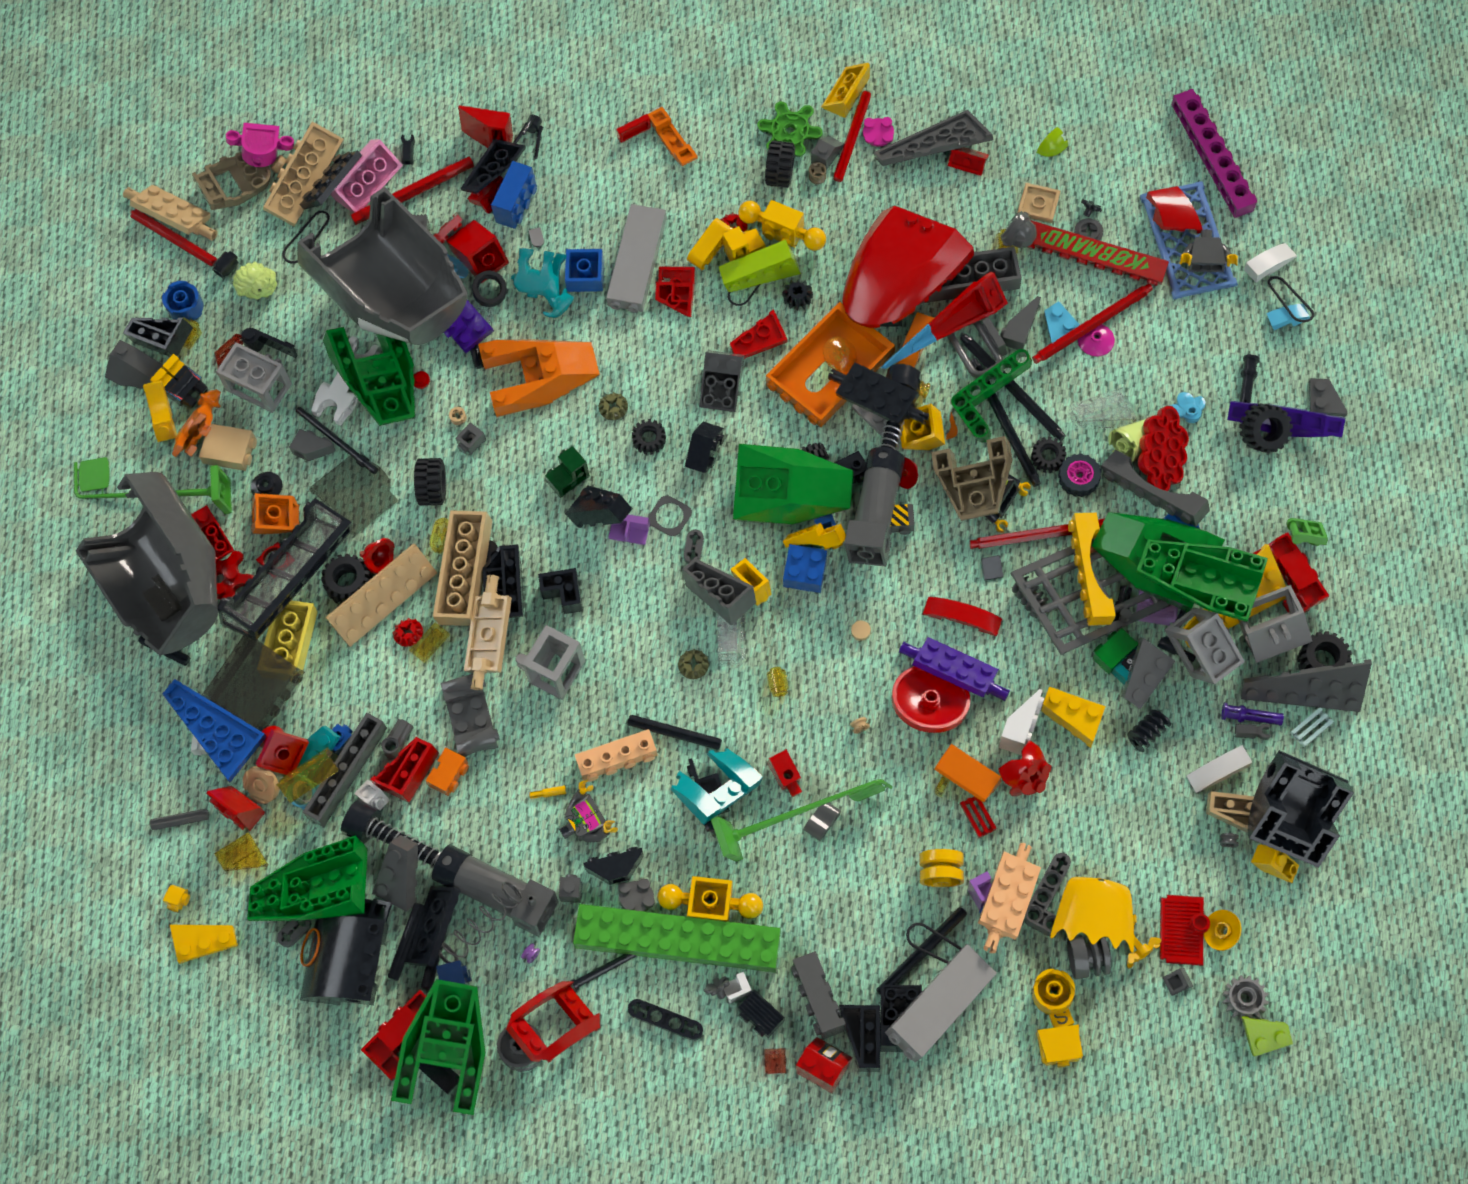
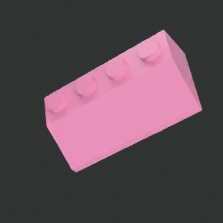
[330,139,403,213]

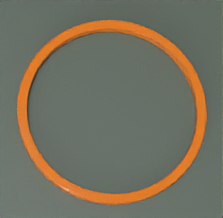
[300,928,320,967]

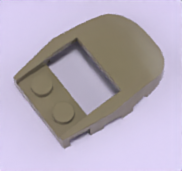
[192,152,271,210]

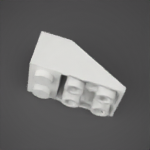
[999,689,1044,755]

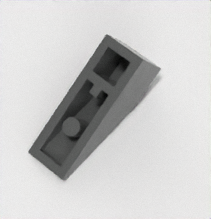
[1000,296,1041,350]

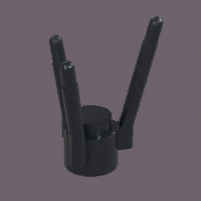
[513,114,544,159]

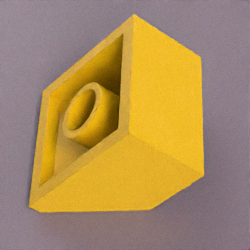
[900,403,945,450]

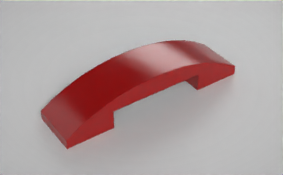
[923,597,1002,636]

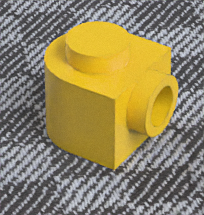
[163,884,190,912]

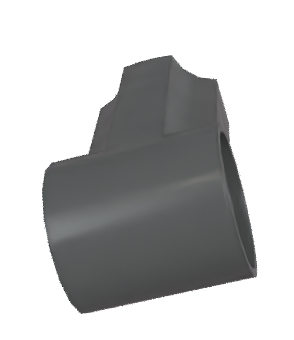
[381,719,414,759]

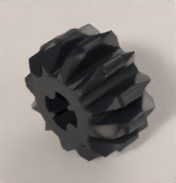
[782,279,813,311]

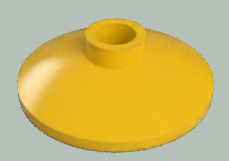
[1204,910,1242,951]

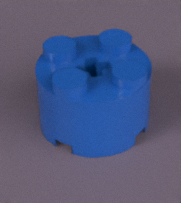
[162,281,204,322]

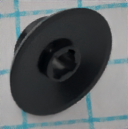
[251,472,283,496]

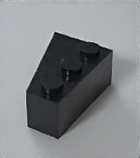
[565,485,633,528]

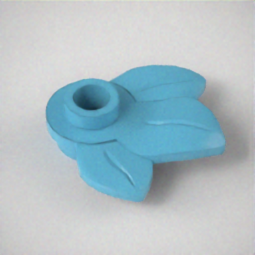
[1169,392,1205,423]

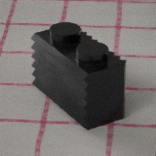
[738,990,785,1038]

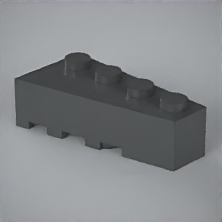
[682,558,756,626]
[791,951,846,1040]

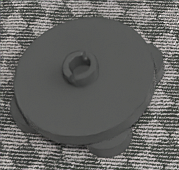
[618,878,655,912]

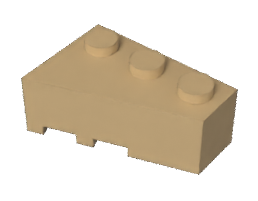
[1206,791,1254,833]

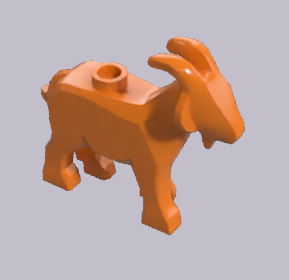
[172,389,221,457]

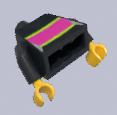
[985,474,1031,533]

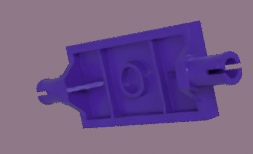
[899,637,1010,701]

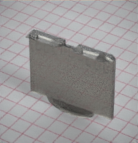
[309,456,398,535]

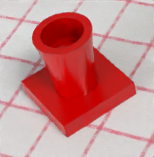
[256,726,309,777]

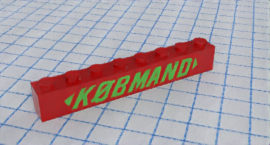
[1026,220,1169,286]

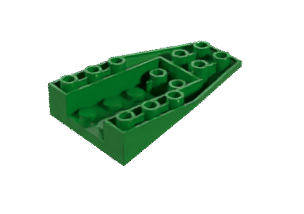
[733,444,853,525]
[247,836,368,921]

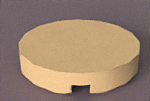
[243,766,280,804]

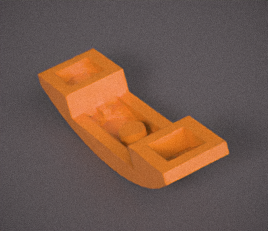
[648,107,698,166]

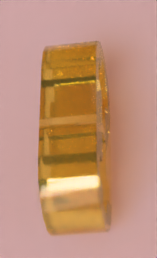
[430,518,449,553]

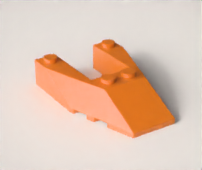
[478,339,600,417]

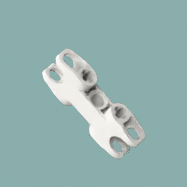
[311,336,381,426]

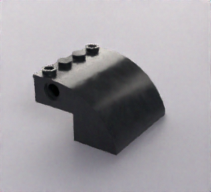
[1248,750,1354,868]
[300,916,389,1006]

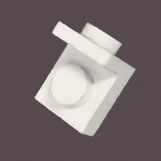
[354,780,390,810]

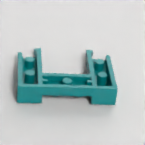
[670,748,763,825]

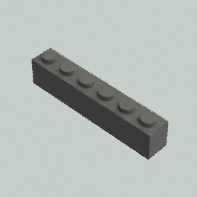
[303,712,387,827]

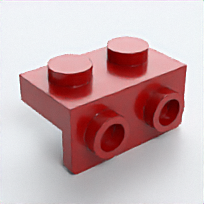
[467,176,503,214]

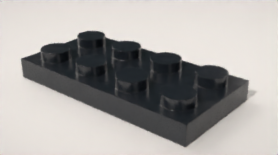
[299,150,362,210]
[404,886,461,967]

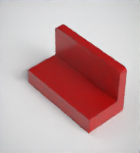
[947,147,989,176]

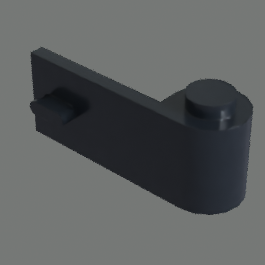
[241,328,298,358]

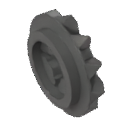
[1074,218,1104,240]

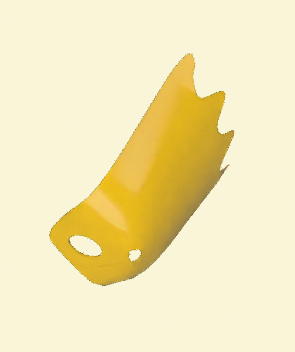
[1050,877,1134,953]

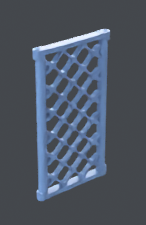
[1140,181,1238,299]

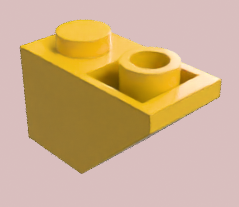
[1251,844,1299,883]

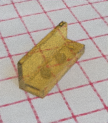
[276,747,339,803]

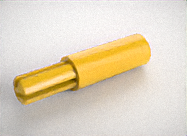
[529,785,566,799]

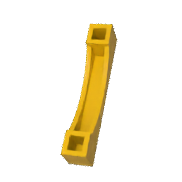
[1068,512,1116,626]

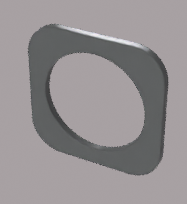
[648,496,692,536]

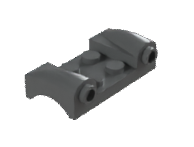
[441,674,500,757]

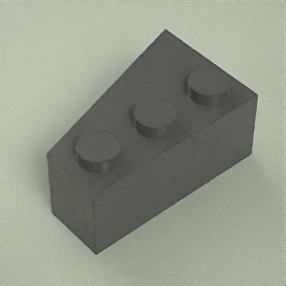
[1121,637,1175,709]
[372,835,418,912]

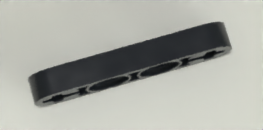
[628,999,704,1041]

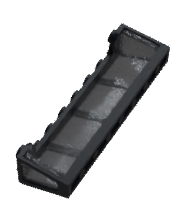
[218,498,352,641]

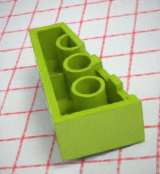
[718,239,801,292]

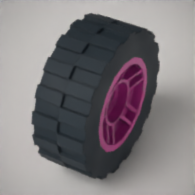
[1058,453,1101,497]

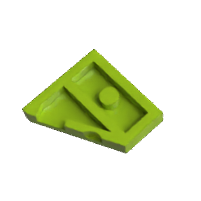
[1241,1016,1293,1057]

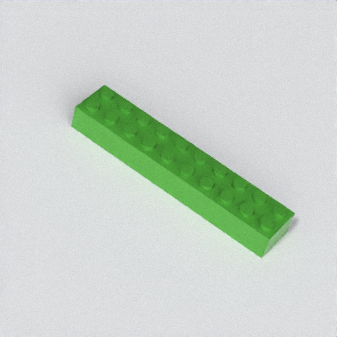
[573,904,781,973]

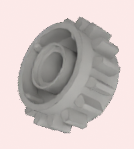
[1222,975,1269,1021]

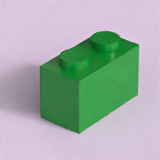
[1093,628,1138,675]

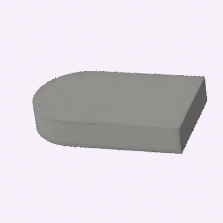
[528,227,544,247]

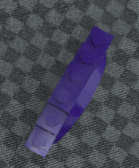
[1227,401,1346,438]

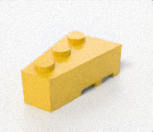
[1041,687,1106,748]

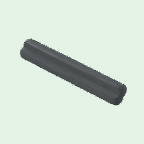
[150,809,209,830]

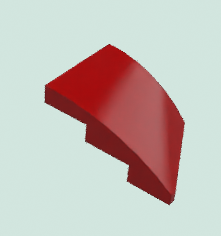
[655,266,696,317]

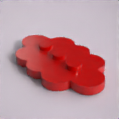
[1138,406,1189,491]

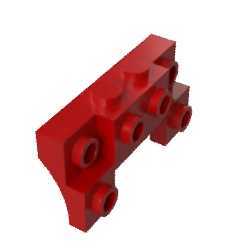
[1252,532,1329,613]
[361,990,426,1081]

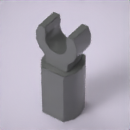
[1235,724,1270,740]

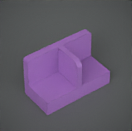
[609,514,650,545]
[967,871,991,911]

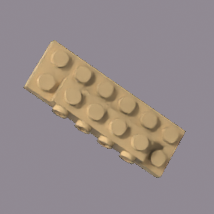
[263,121,344,227]

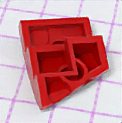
[1146,186,1203,233]

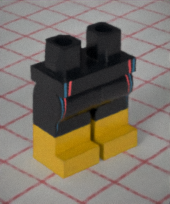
[150,354,208,409]

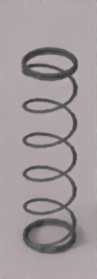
[438,882,523,964]

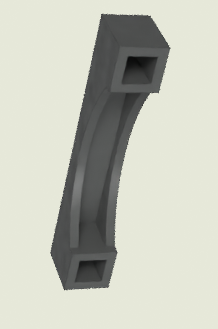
[1102,450,1210,527]

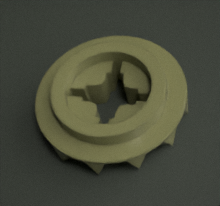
[598,392,628,420]
[678,649,709,679]

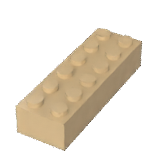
[433,511,493,626]

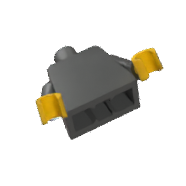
[1179,229,1238,272]

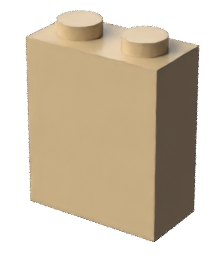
[199,424,257,471]

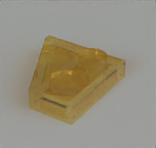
[214,832,269,872]

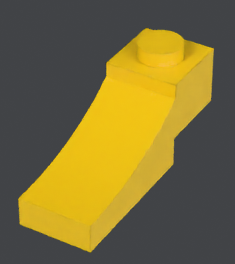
[143,380,177,442]
[783,523,846,550]

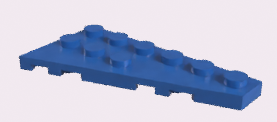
[162,679,266,783]

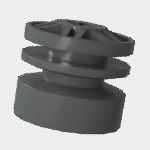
[1067,935,1111,980]

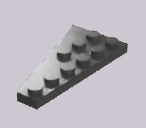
[874,110,993,166]
[1241,659,1372,712]

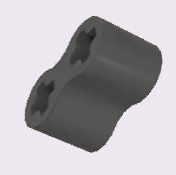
[803,803,841,841]

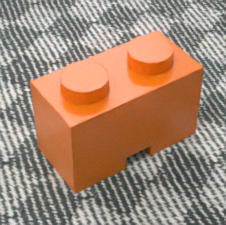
[426,747,469,796]

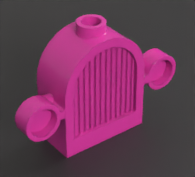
[226,123,294,167]

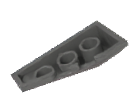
[105,340,163,389]

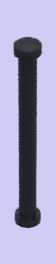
[571,954,637,991]

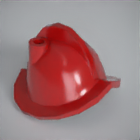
[360,538,395,575]

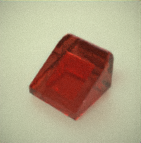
[765,1048,786,1074]

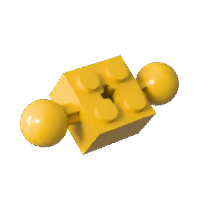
[738,200,826,251]
[657,876,763,922]

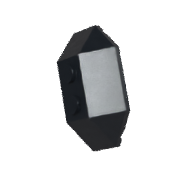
[482,544,524,618]

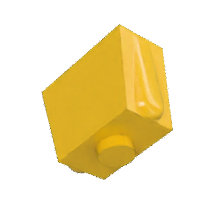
[730,558,772,606]
[1036,1024,1083,1068]

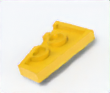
[170,925,238,964]

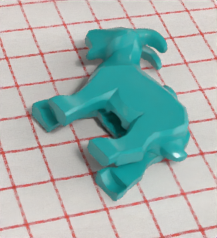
[511,248,574,318]

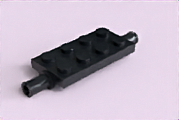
[828,363,929,426]

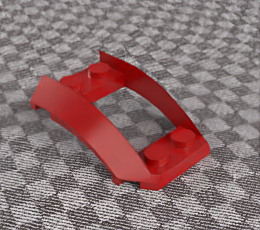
[506,981,600,1063]

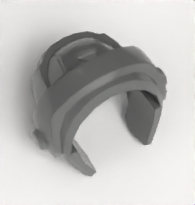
[1001,211,1037,248]

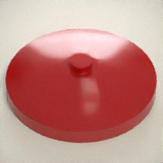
[891,666,971,733]

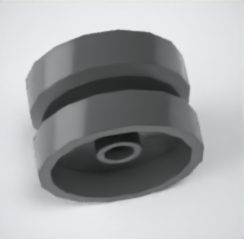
[497,1024,544,1072]

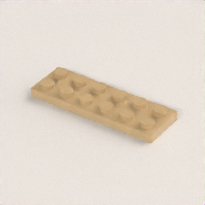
[325,543,437,647]

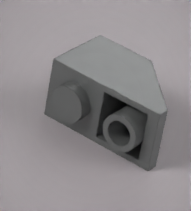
[289,429,335,461]

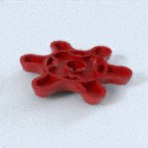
[216,551,254,600]

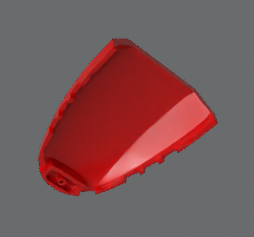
[842,205,974,328]

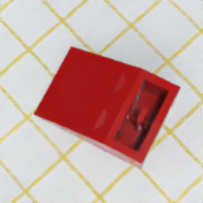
[458,105,513,148]
[191,505,235,561]
[206,786,265,831]

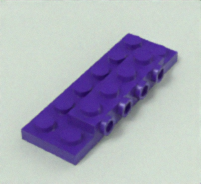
[444,300,494,354]

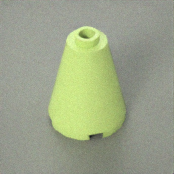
[1108,419,1146,462]

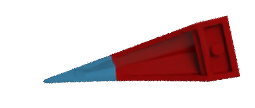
[881,272,1008,369]

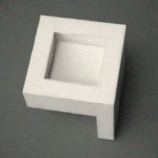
[724,972,752,1004]

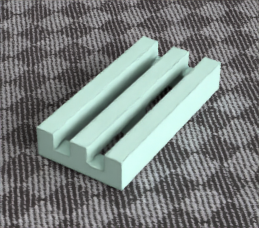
[1290,708,1334,747]

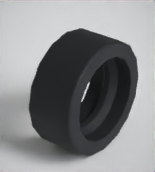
[472,271,507,307]

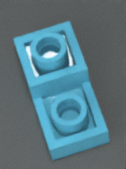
[1266,304,1310,330]

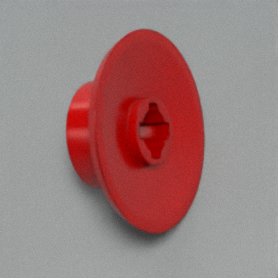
[899,457,918,489]

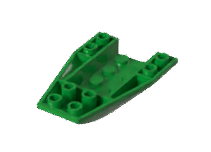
[1136,540,1268,622]

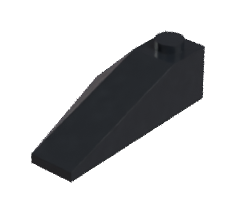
[461,139,525,194]

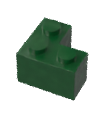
[545,446,590,498]

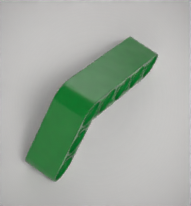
[951,349,1032,443]

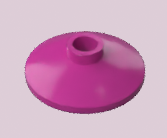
[1078,324,1115,357]

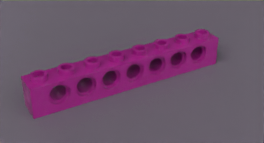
[1171,89,1257,218]

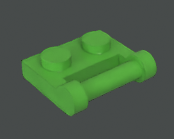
[1286,518,1328,546]

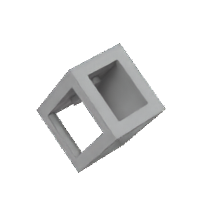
[216,342,292,413]
[1239,585,1312,663]
[1165,608,1245,684]
[516,625,585,700]

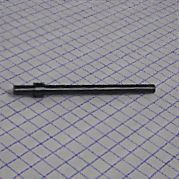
[296,407,379,474]

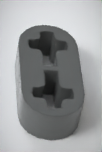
[684,529,704,564]
[277,919,312,948]

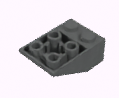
[699,350,745,412]

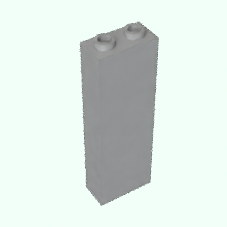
[606,204,667,313]
[885,944,997,1062]

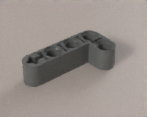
[1024,853,1071,937]

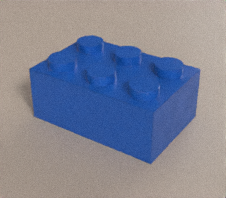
[491,161,537,229]

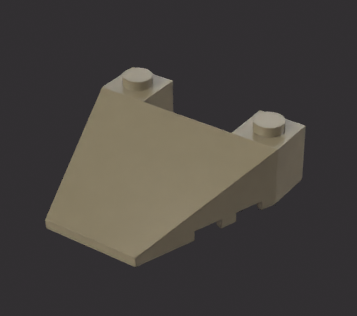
[931,436,1013,521]

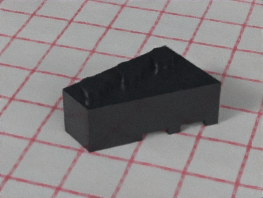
[123,318,193,357]
[839,1005,880,1072]

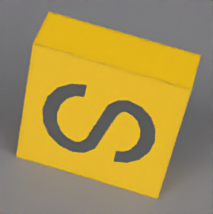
[1049,1008,1074,1028]

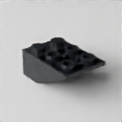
[880,985,922,1052]

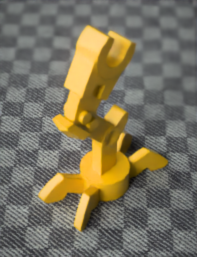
[1124,914,1161,969]

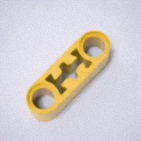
[687,218,732,270]

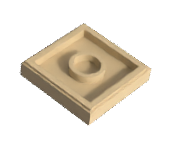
[1017,183,1061,223]

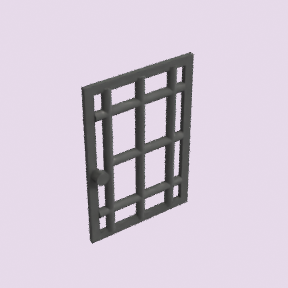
[1010,539,1171,655]

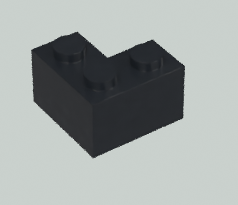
[684,421,725,473]
[538,568,583,614]

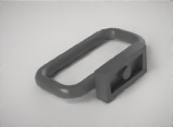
[947,317,1007,378]

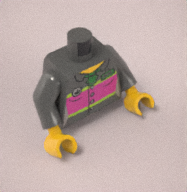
[559,780,618,842]

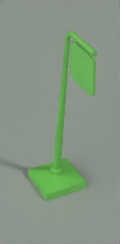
[74,457,232,514]
[711,779,893,862]

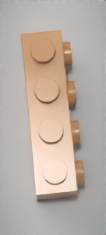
[574,729,658,782]

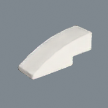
[1244,243,1297,283]
[1186,745,1252,793]

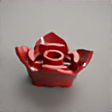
[998,740,1052,796]

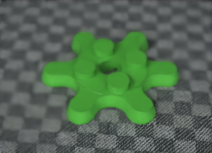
[757,101,823,157]

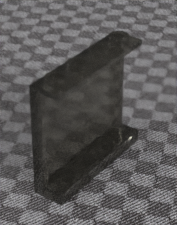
[202,635,305,731]

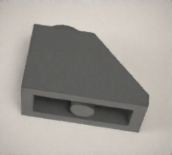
[811,136,844,171]

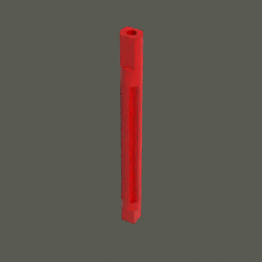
[351,156,474,225]

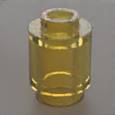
[767,667,789,697]

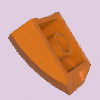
[251,493,299,534]

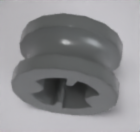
[1220,833,1239,848]

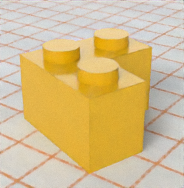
[723,226,766,262]

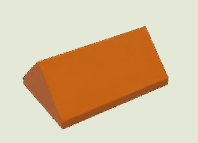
[934,744,1001,802]

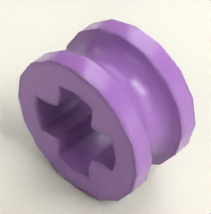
[521,943,540,964]

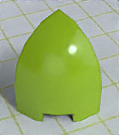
[1036,127,1069,157]

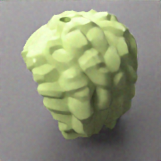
[233,262,277,300]

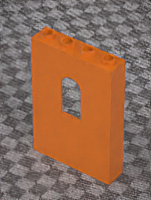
[766,302,895,427]

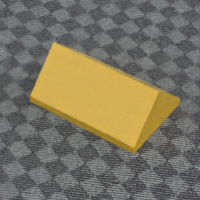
[821,63,870,118]

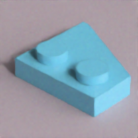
[1044,301,1080,343]

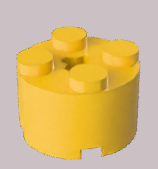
[1032,969,1075,1015]

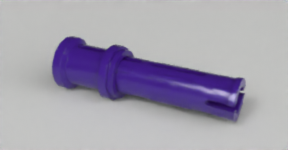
[1221,702,1284,726]

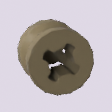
[809,162,826,184]

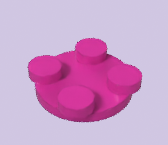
[863,117,894,147]

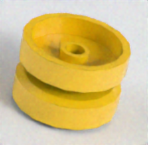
[919,849,964,887]

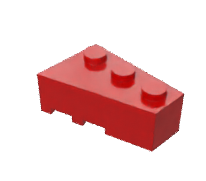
[370,737,439,803]

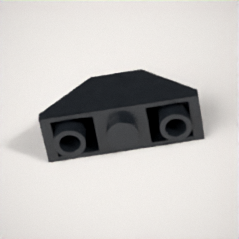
[583,847,644,885]

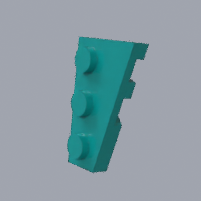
[294,726,340,786]

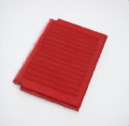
[1160,895,1204,966]

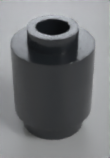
[212,251,239,278]

